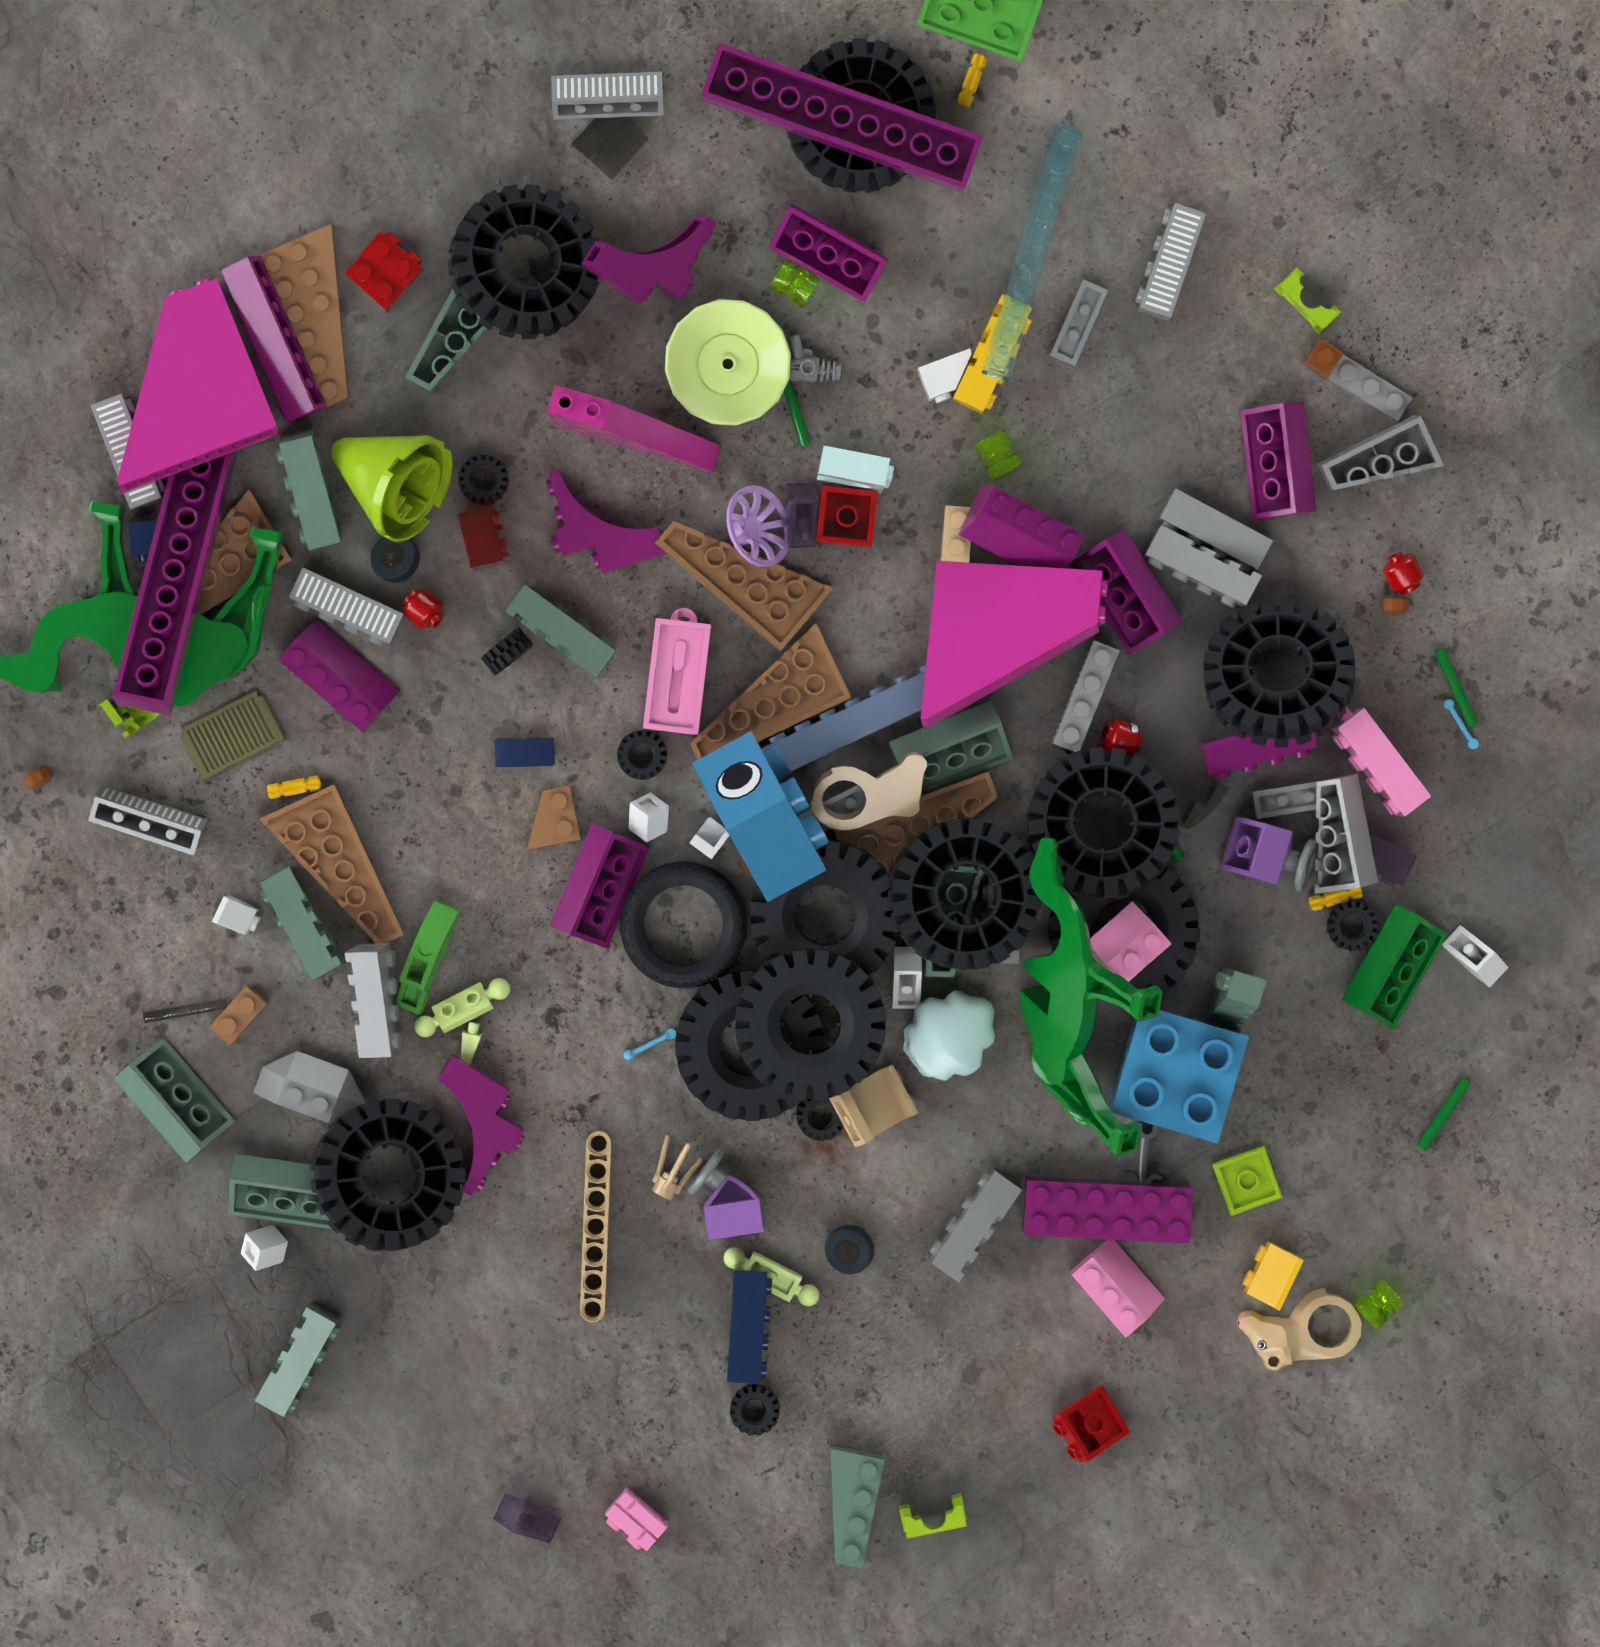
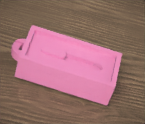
[643,608,711,735]
[1331,707,1431,817]

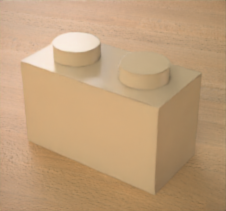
[940,505,971,563]

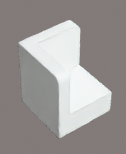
[628,793,669,842]
[690,817,729,859]
[241,1225,288,1271]

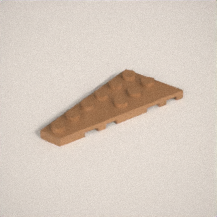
[260,224,349,410]
[197,489,293,615]
[654,521,833,651]
[690,623,851,760]
[833,771,998,877]
[259,784,405,943]

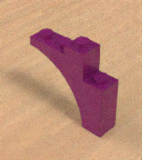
[581,215,716,303]
[546,470,666,574]
[437,1053,525,1196]

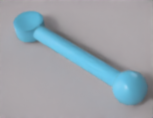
[1443,699,1479,749]
[623,1029,676,1060]

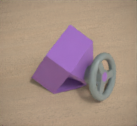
[1220,816,1318,892]
[688,1149,764,1240]

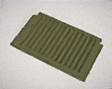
[180,690,286,782]

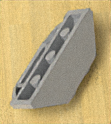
[253,1051,366,1124]

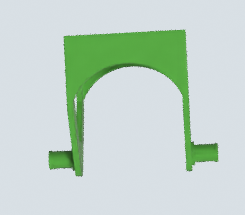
[917,0,1043,62]

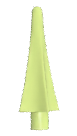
[461,1021,482,1064]

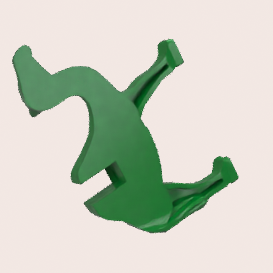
[0,501,284,707]
[1019,837,1162,1158]

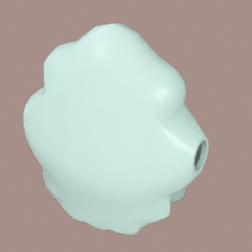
[903,990,995,1081]

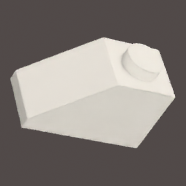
[917,348,972,403]
[212,895,261,935]
[1442,925,1508,988]
[892,947,922,1009]

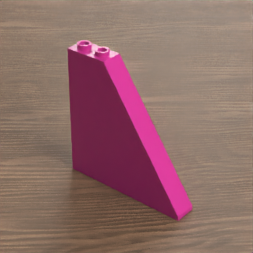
[117,278,279,494]
[548,385,721,472]
[921,561,1108,728]

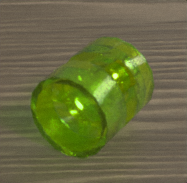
[769,259,821,308]
[974,429,1023,480]
[1353,1278,1405,1331]

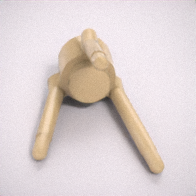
[651,1134,703,1200]

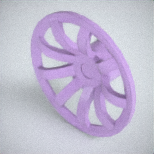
[727,485,791,567]

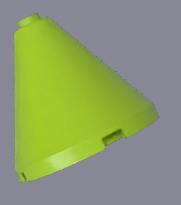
[331,435,453,542]

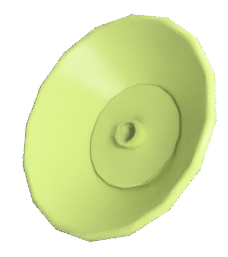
[665,299,791,426]

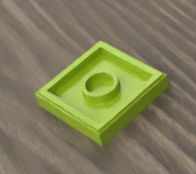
[1212,1145,1283,1216]

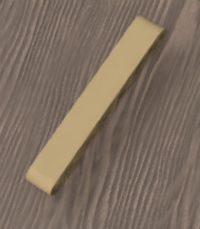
[580,1130,612,1322]

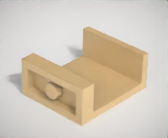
[829,1064,918,1147]

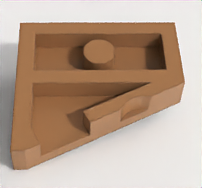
[528,785,581,850]

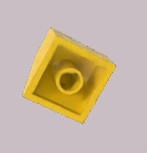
[1243,1241,1304,1311]

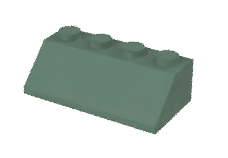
[889,701,1013,796]
[114,1037,235,1163]
[228,1154,332,1229]

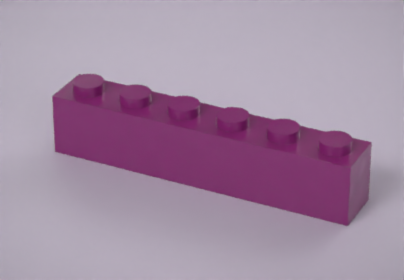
[221,255,327,423]

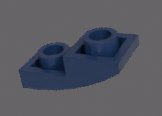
[494,737,555,767]

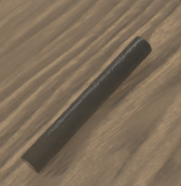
[143,998,227,1023]

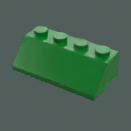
[1341,904,1448,1030]

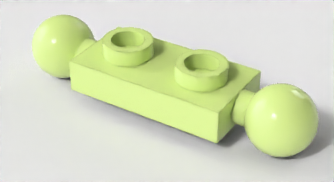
[414,978,510,1038]
[724,1247,820,1306]

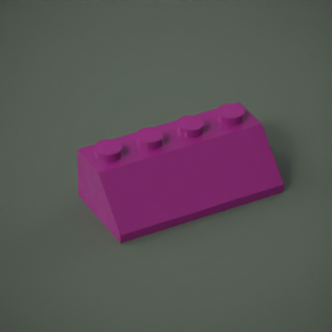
[768,204,889,302]
[1240,402,1317,520]
[958,485,1085,569]
[1071,528,1183,655]
[278,619,400,733]
[1199,731,1317,780]
[550,823,650,949]

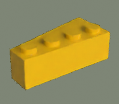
[952,294,1032,414]

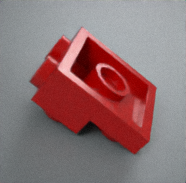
[345,231,424,311]
[1052,1385,1130,1463]

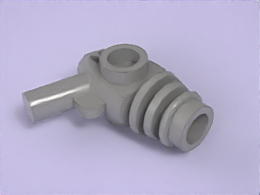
[789,335,841,383]

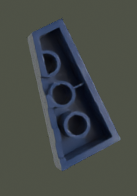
[727,1270,772,1384]

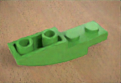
[395,900,461,1015]

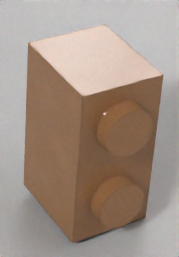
[209,985,270,1046]

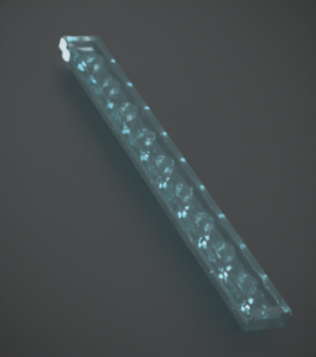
[981,125,1083,382]

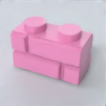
[605,1487,669,1551]

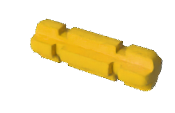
[957,53,988,107]
[267,775,322,799]
[1308,888,1363,911]

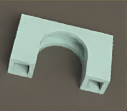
[817,446,894,494]

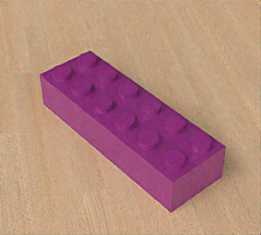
[1022,1176,1193,1244]

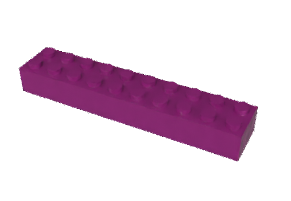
[701,43,983,193]
[112,451,237,716]

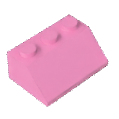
[1090,901,1171,982]
[1069,1240,1165,1338]

